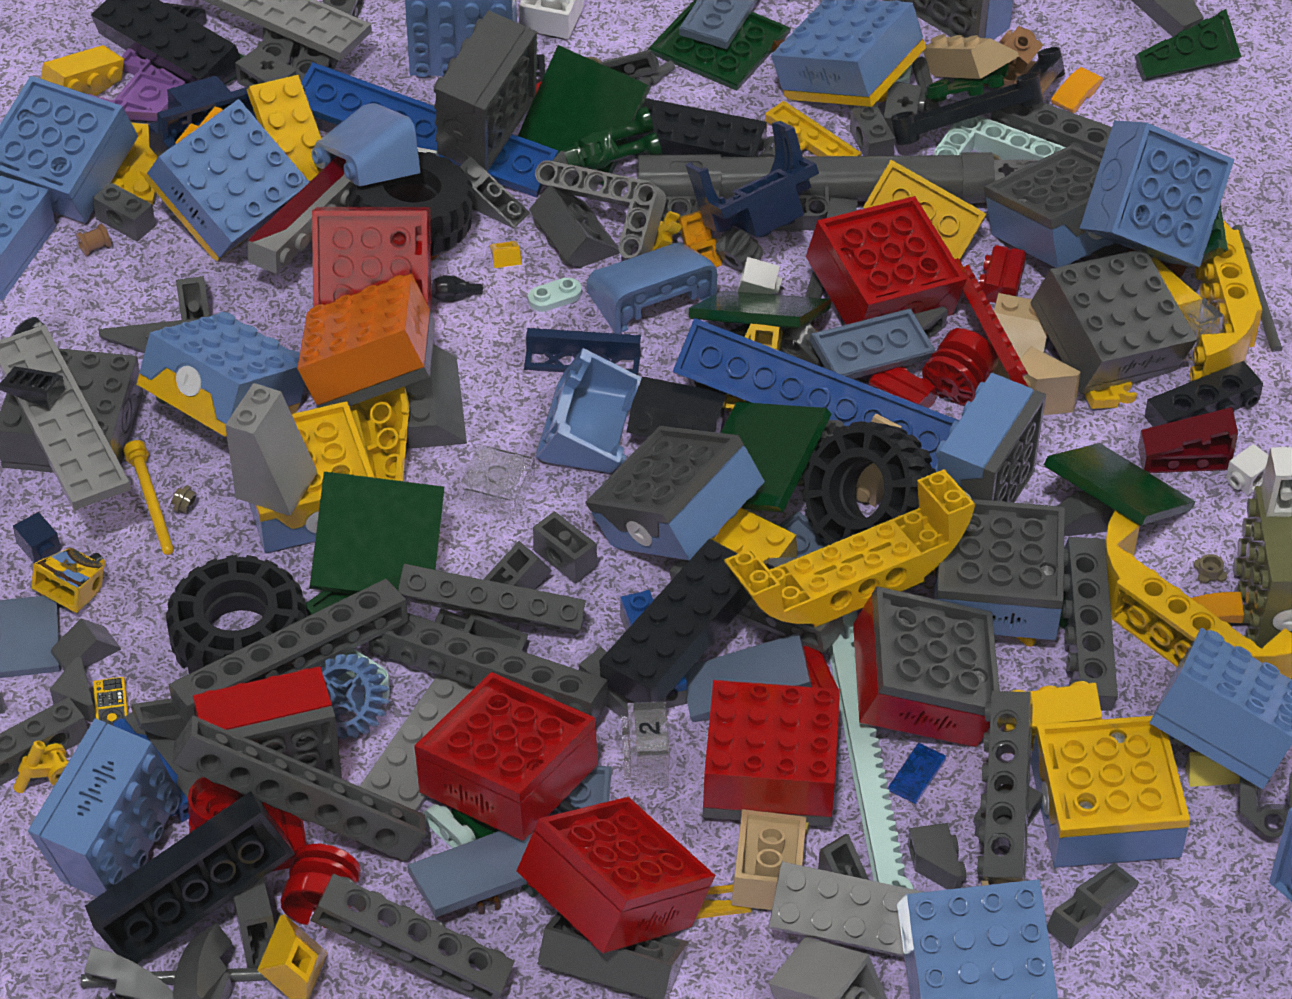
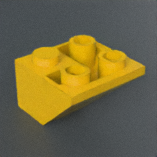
[257,914,328,999]

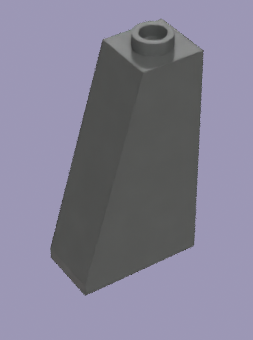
[1131,0,1204,37]
[232,877,275,968]

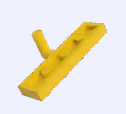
[765,101,862,156]

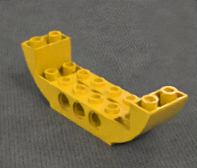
[1190,220,1262,381]
[724,469,975,627]
[1105,510,1292,679]

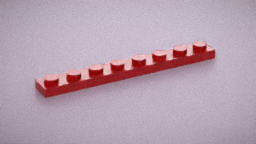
[955,258,1028,387]

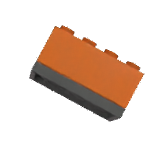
[297,273,435,408]

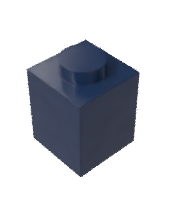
[13,512,61,563]

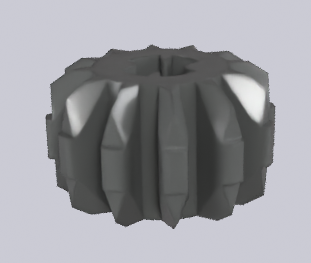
[715,227,763,272]

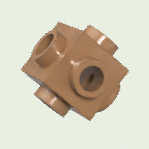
[999,25,1043,72]

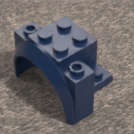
[148,76,257,157]
[685,121,819,238]

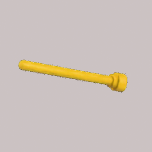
[123,440,174,555]

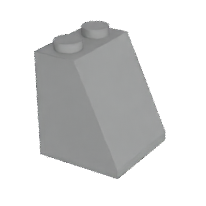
[768,937,887,999]

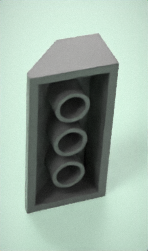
[405,344,467,449]
[537,911,688,999]

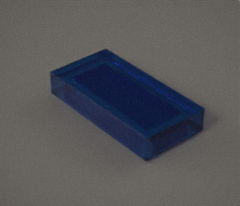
[888,742,946,804]

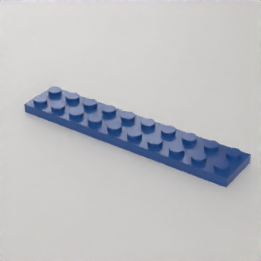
[301,62,558,198]
[673,318,960,468]

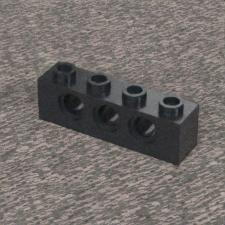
[1144,361,1263,427]

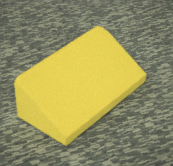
[1185,752,1240,787]

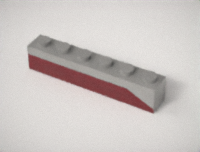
[248,156,352,274]

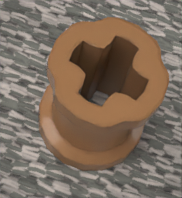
[76,223,111,256]

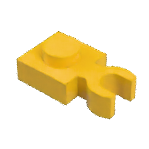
[652,211,682,251]
[1085,382,1137,409]

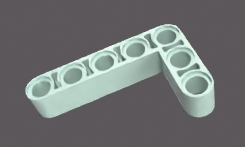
[934,116,1066,161]

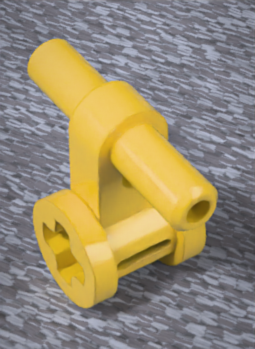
[13,741,69,793]

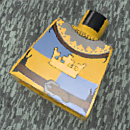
[31,548,105,613]

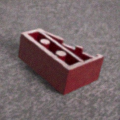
[1138,407,1238,473]

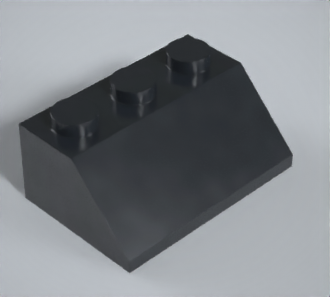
[626,376,728,437]

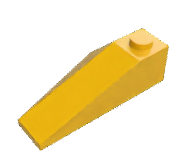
[350,386,410,481]

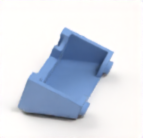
[312,103,420,186]
[586,243,717,334]
[535,348,642,473]

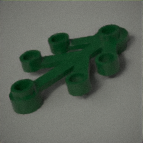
[924,63,1009,102]

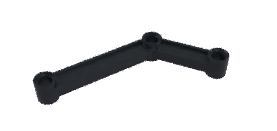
[891,47,1065,145]

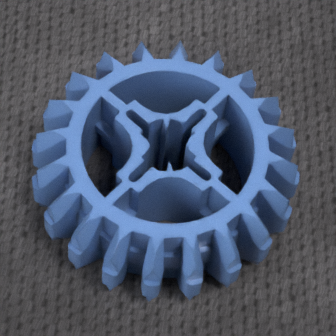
[318,654,389,739]

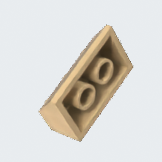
[923,34,1019,79]

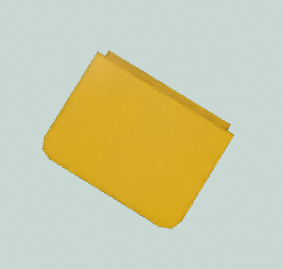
[489,241,522,268]

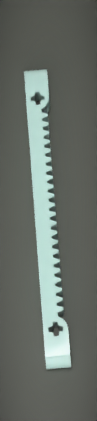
[828,611,914,890]

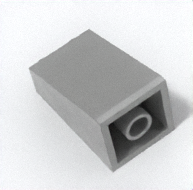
[225,383,317,516]

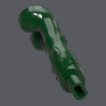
[563,106,662,170]

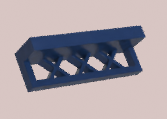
[524,328,641,375]

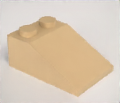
[987,293,1048,380]
[731,809,806,910]

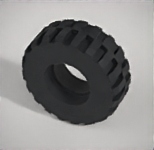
[349,152,474,257]
[802,421,936,546]
[166,555,307,674]

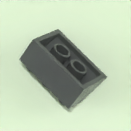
[529,185,620,267]

